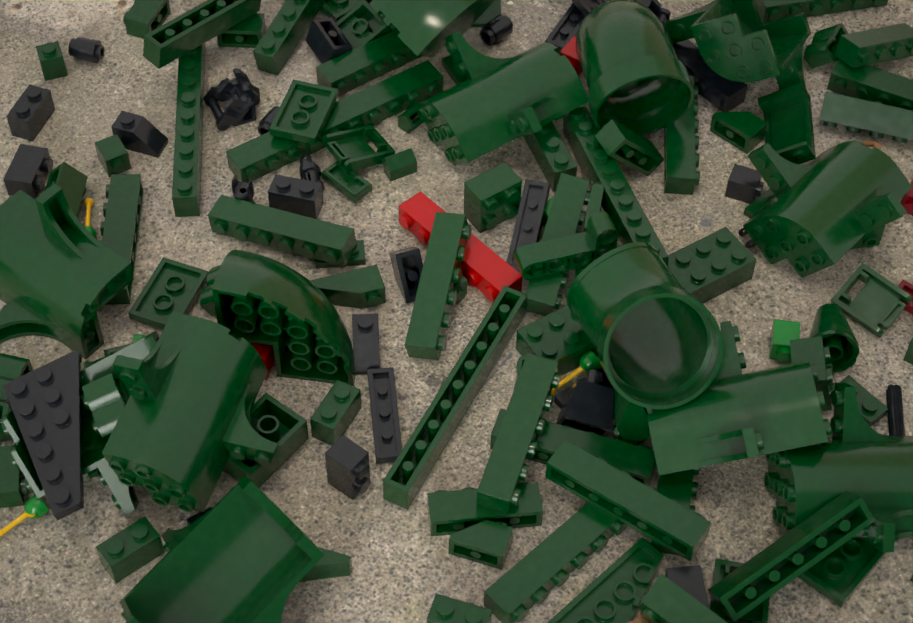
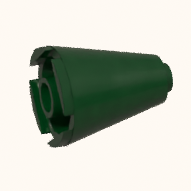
[809,303,860,373]

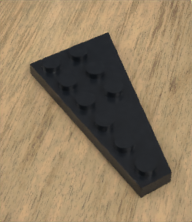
[3,349,84,521]

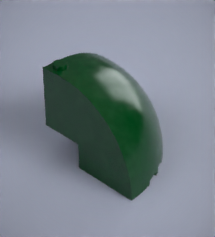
[370,0,494,57]
[212,250,356,386]

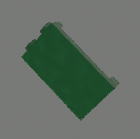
[758,83,816,164]

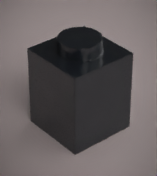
[725,164,765,204]

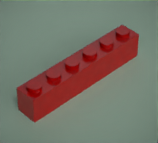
[398,191,523,302]

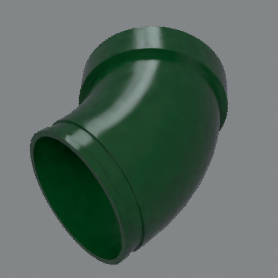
[576,0,694,136]
[566,242,723,409]

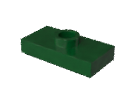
[321,161,372,203]

